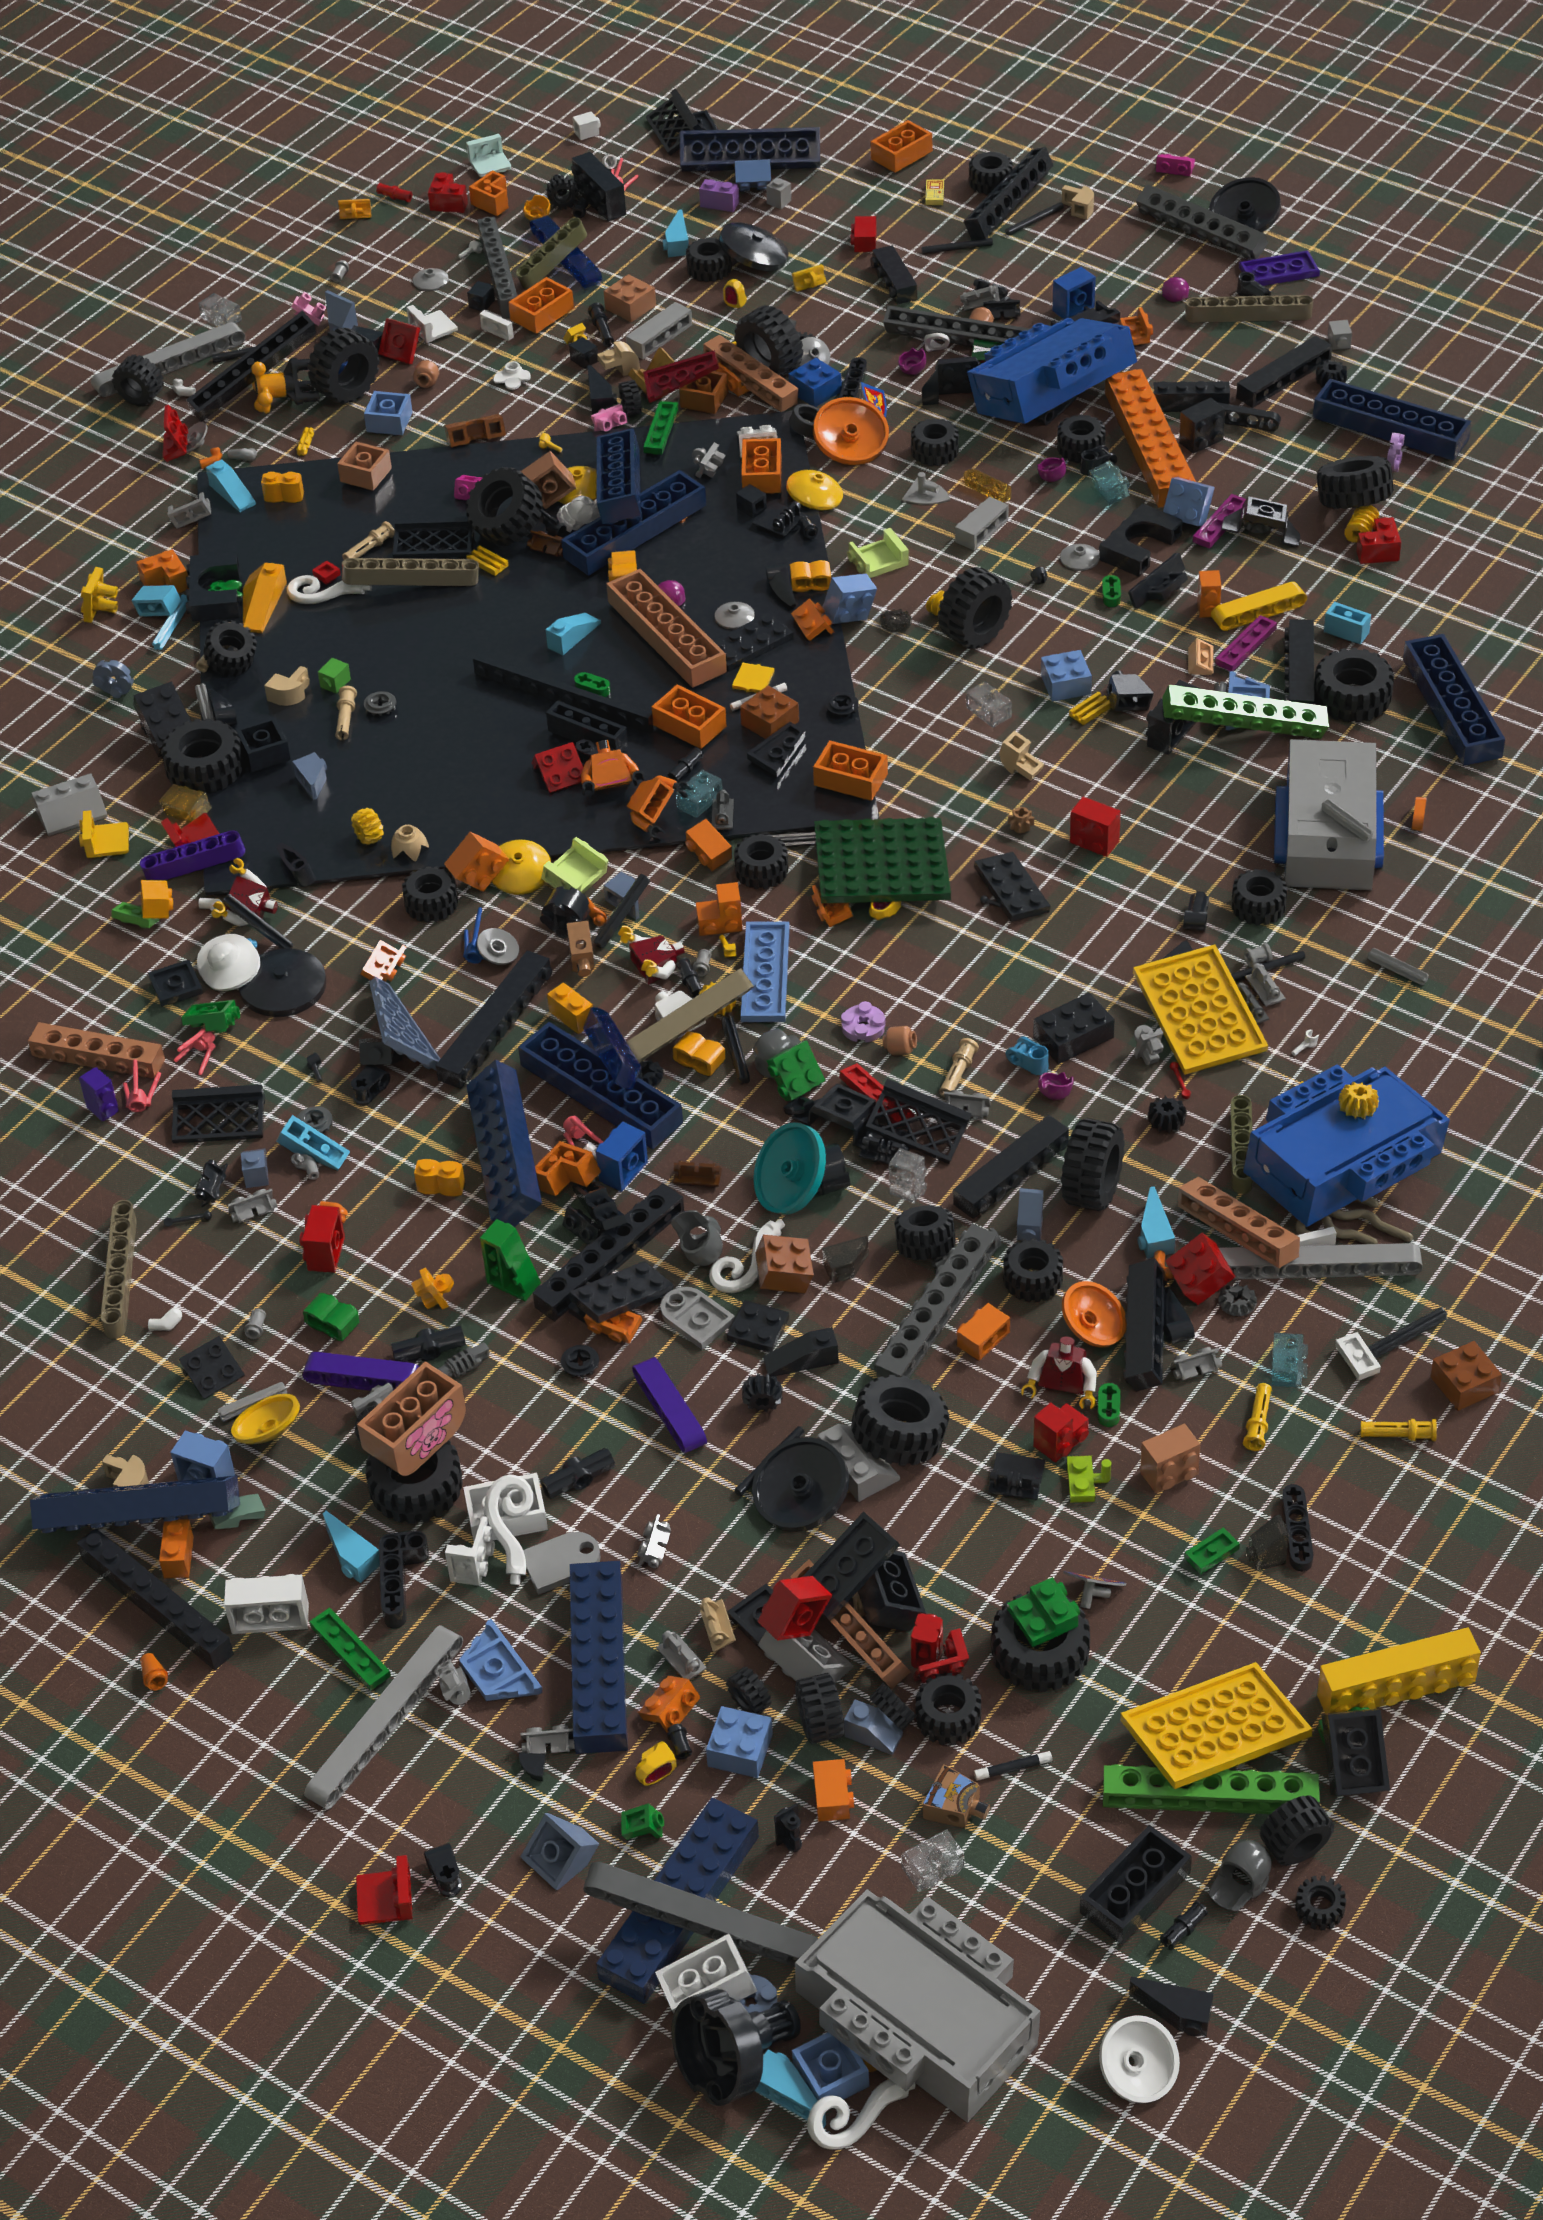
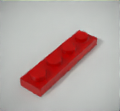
[839,1063,915,1129]

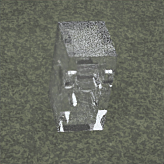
[198,293,242,327]
[966,681,1012,728]
[889,1148,927,1203]
[901,1829,964,1892]

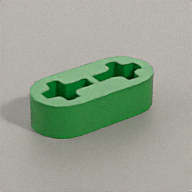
[1102,575,1121,607]
[574,672,610,697]
[1098,1383,1121,1427]

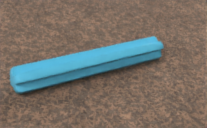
[152,594,189,650]

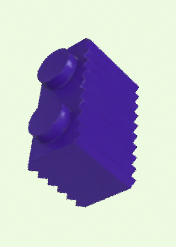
[79,1067,119,1121]

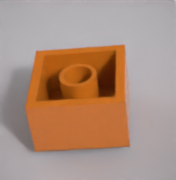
[444,832,510,892]

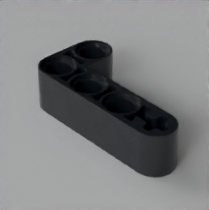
[379,1531,429,1629]

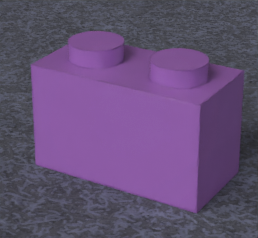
[699,179,739,212]

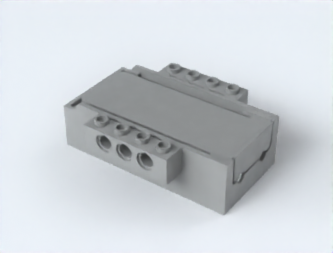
[795,1889,1040,2123]

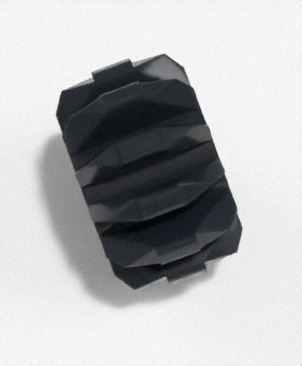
[1316,360,1347,388]
[1147,1095,1187,1133]
[742,1373,783,1412]

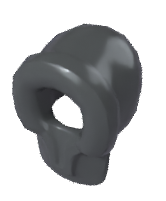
[753,1029,801,1079]
[671,1210,723,1267]
[1209,1840,1271,1912]

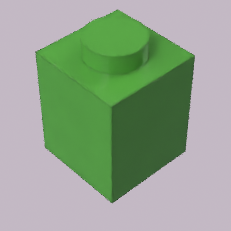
[318,658,351,693]

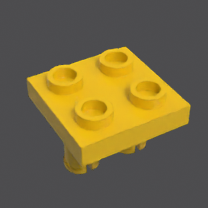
[81,567,118,623]

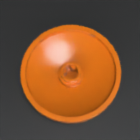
[813,397,889,465]

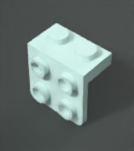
[466,134,511,177]

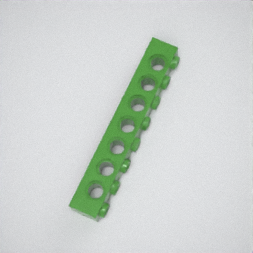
[1162,685,1329,739]
[1103,1764,1320,1814]

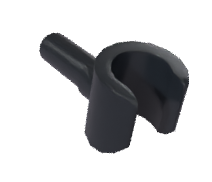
[307,1053,323,1083]

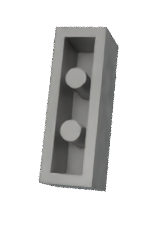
[955,497,1009,551]

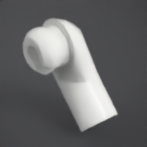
[172,379,196,397]
[199,898,223,911]
[148,1308,182,1331]

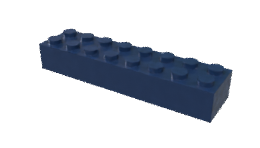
[680,127,821,172]
[1313,379,1471,461]
[597,428,641,524]
[561,470,706,576]
[1403,634,1505,766]
[518,1022,683,1149]
[466,1059,542,1227]
[30,1475,240,1533]
[570,1561,628,1754]
[596,1797,759,2004]

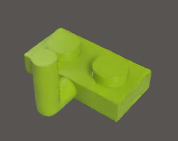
[1067,1456,1111,1503]

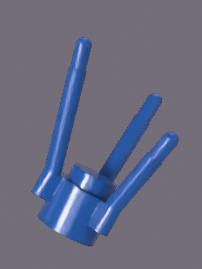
[463,907,486,964]

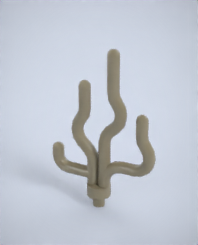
[1296,1197,1413,1244]

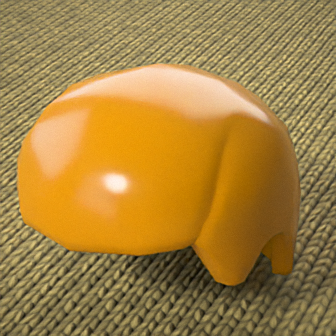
[523,195,551,223]

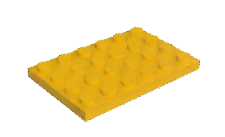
[1133,944,1268,1075]
[1120,1662,1312,1789]

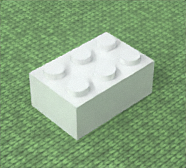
[463,1473,548,1541]
[224,1574,309,1634]
[655,1934,757,2013]

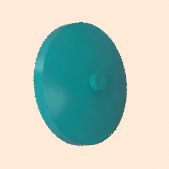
[754,1123,826,1215]

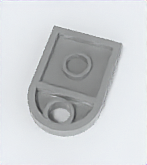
[661,1287,735,1350]
[523,1532,601,1595]

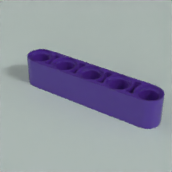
[140,830,246,881]
[302,1352,419,1391]
[632,1357,707,1454]

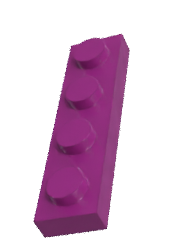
[1193,494,1246,549]
[1215,615,1277,671]

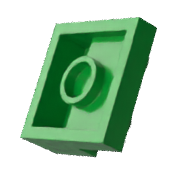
[181,1000,240,1033]
[766,1040,826,1101]
[1007,1577,1080,1647]

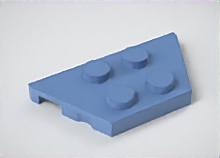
[1226,671,1270,730]
[459,1619,543,1701]

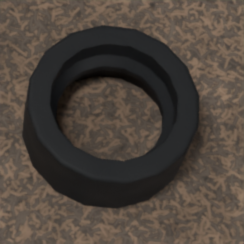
[789,404,819,438]

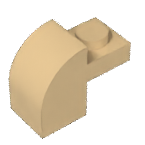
[1062,185,1094,220]
[597,341,640,376]
[264,666,310,706]
[999,730,1044,781]
[102,1455,149,1487]

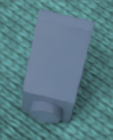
[292,752,327,800]
[604,871,639,920]
[241,1148,269,1188]
[1017,1188,1043,1241]
[844,1700,903,1755]

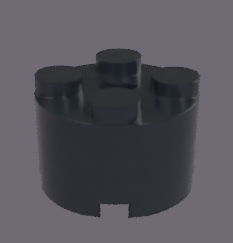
[540,886,590,938]
[817,1143,851,1196]

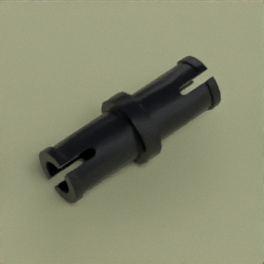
[667,748,704,782]
[676,958,703,998]
[1160,1901,1208,1950]

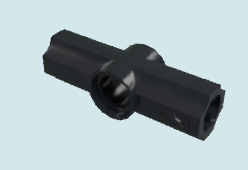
[391,1325,466,1362]
[540,1448,615,1499]

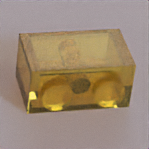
[159,784,212,823]

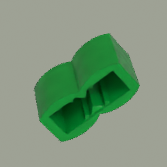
[303,1293,360,1341]

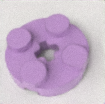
[1387,433,1405,472]
[841,1001,885,1042]

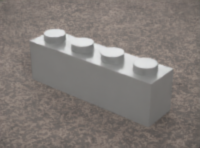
[626,302,692,359]

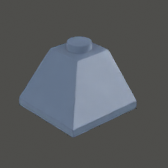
[325,290,358,331]
[520,1813,599,1890]

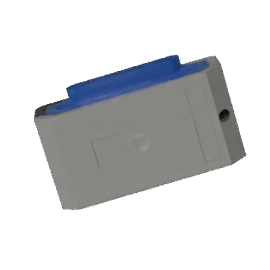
[1274,739,1384,891]

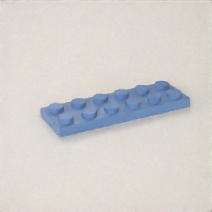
[741,922,790,1022]

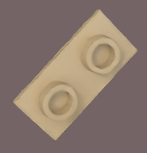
[700,1598,736,1653]

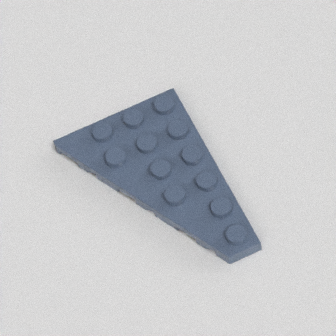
[369,976,440,1070]

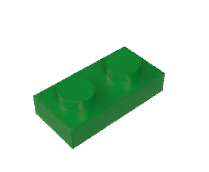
[1184,1527,1240,1575]

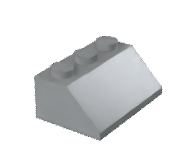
[32,774,108,836]
[818,1424,900,1502]
[758,1629,853,1683]

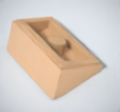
[1188,638,1214,675]

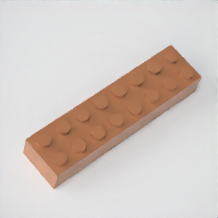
[606,569,727,688]

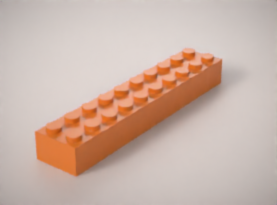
[1105,369,1196,508]

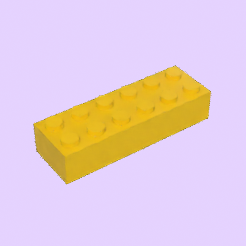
[1317,1627,1481,1714]

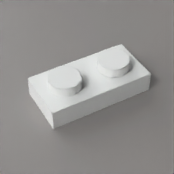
[480,310,514,341]
[1335,1332,1381,1381]

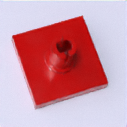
[378,318,420,364]

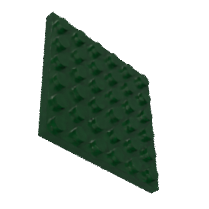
[814,817,951,903]

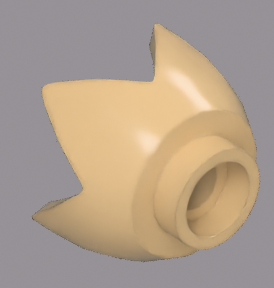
[391,825,429,861]

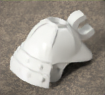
[557,496,600,533]

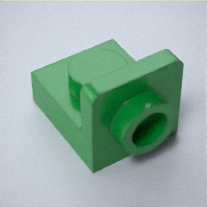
[621,1803,664,1840]

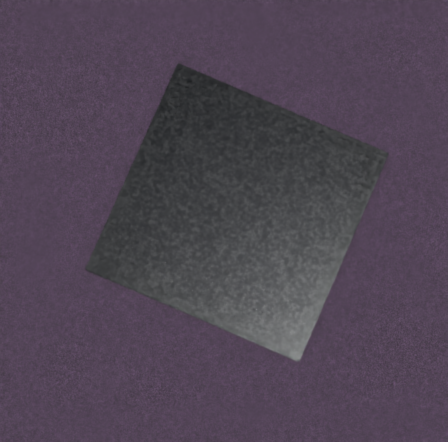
[197,411,879,895]

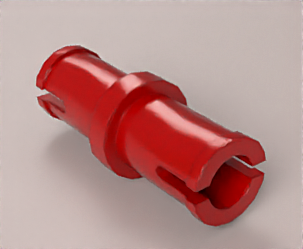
[376,183,413,202]

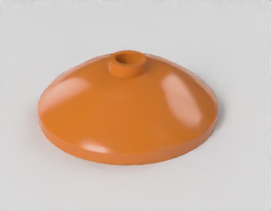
[1062,1281,1127,1348]

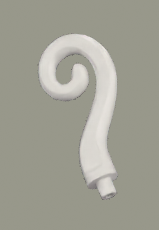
[287,575,372,604]
[709,1219,785,1293]
[485,1474,533,1585]
[807,2079,915,2150]

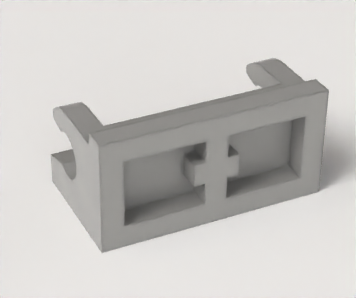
[167,492,211,529]

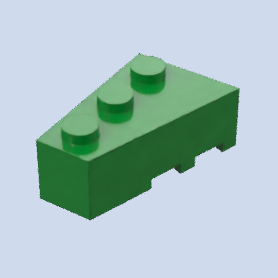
[480,1219,541,1302]

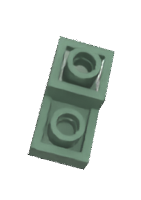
[208,1494,265,1529]

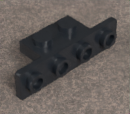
[1128,553,1188,609]

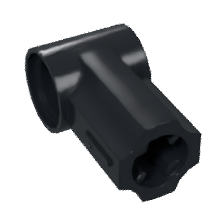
[1237,272,1271,296]
[1183,891,1209,932]

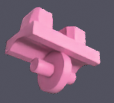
[291,292,326,326]
[591,404,627,432]

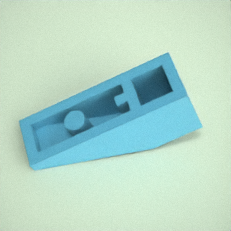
[662,210,689,257]
[206,459,256,512]
[546,613,601,655]
[276,1115,350,1171]
[1138,1186,1175,1259]
[323,1511,380,1583]
[755,2049,826,2128]

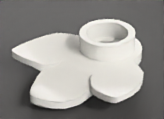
[494,361,531,390]

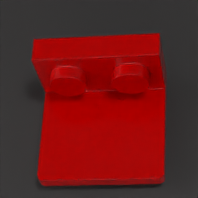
[163,404,188,462]
[531,742,583,793]
[161,813,219,847]
[913,1628,969,1683]
[356,1855,413,1925]

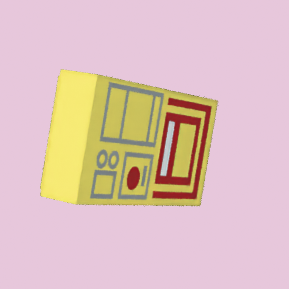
[926,180,944,205]

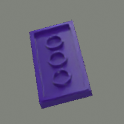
[1239,250,1320,286]

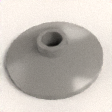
[413,268,449,291]
[799,337,830,367]
[186,422,208,453]
[1060,544,1100,571]
[715,602,755,630]
[477,928,519,965]

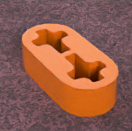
[1412,797,1427,831]

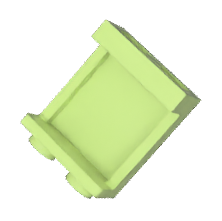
[847,528,909,578]
[541,837,608,894]

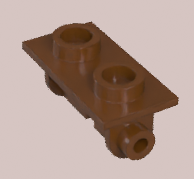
[527,530,563,558]
[673,1161,722,1187]

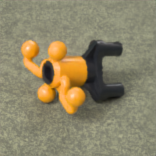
[251,358,320,414]

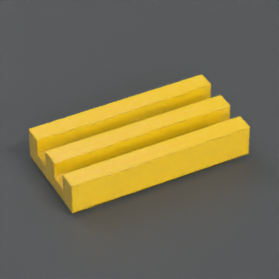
[467,546,509,576]
[1069,691,1111,726]

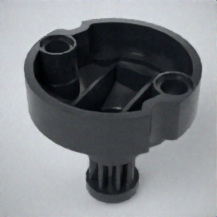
[671,1989,801,2106]

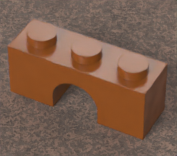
[444,414,506,447]

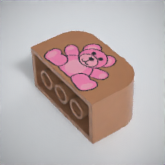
[357,1361,466,1476]

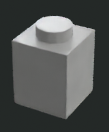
[766,177,791,209]
[1328,320,1352,350]

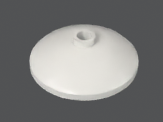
[1099,2016,1180,2103]

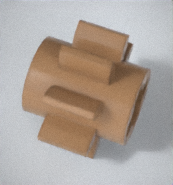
[1008,807,1034,833]

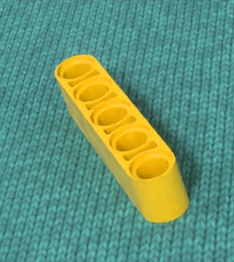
[1211,582,1307,631]

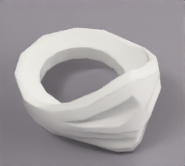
[924,333,950,352]

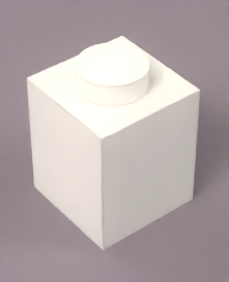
[573,112,601,140]

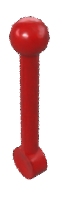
[1170,1062,1191,1099]

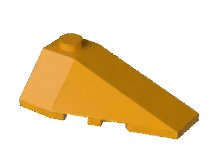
[243,563,287,633]

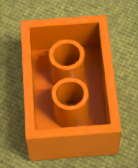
[871,120,933,173]
[508,277,574,334]
[742,438,782,494]
[651,684,727,749]
[813,740,888,801]

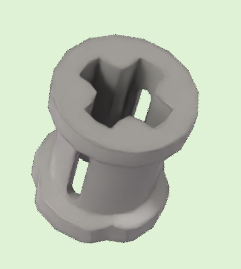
[1244,943,1273,967]

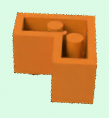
[469,170,509,216]
[137,549,189,593]
[696,882,743,936]
[535,1141,601,1196]

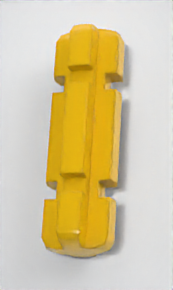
[296,427,314,456]

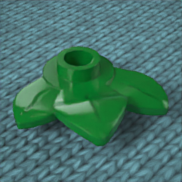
[209,580,243,598]

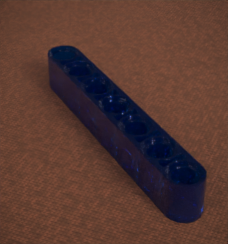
[530,215,603,289]
[583,1007,641,1089]

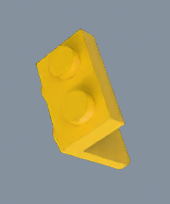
[79,810,129,858]

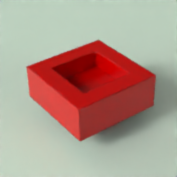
[312,561,341,584]

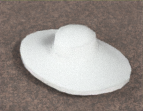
[197,934,260,991]

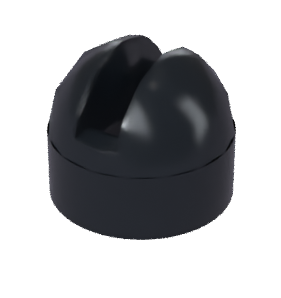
[1030,567,1048,584]

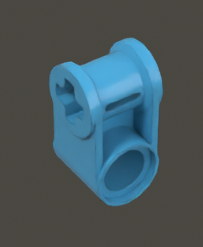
[1005,1036,1049,1075]

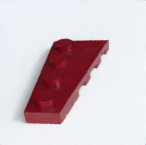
[643,350,719,403]

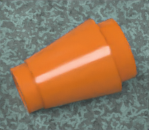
[140,1653,168,1691]

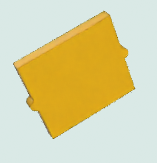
[732,663,775,693]

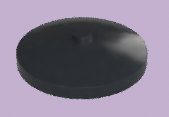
[1209,177,1281,236]
[719,222,789,271]
[239,948,326,1017]
[752,1437,849,1532]

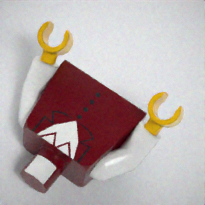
[211,858,278,927]
[618,926,685,985]
[1021,1336,1097,1409]

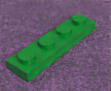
[643,401,678,455]
[309,1607,391,1691]

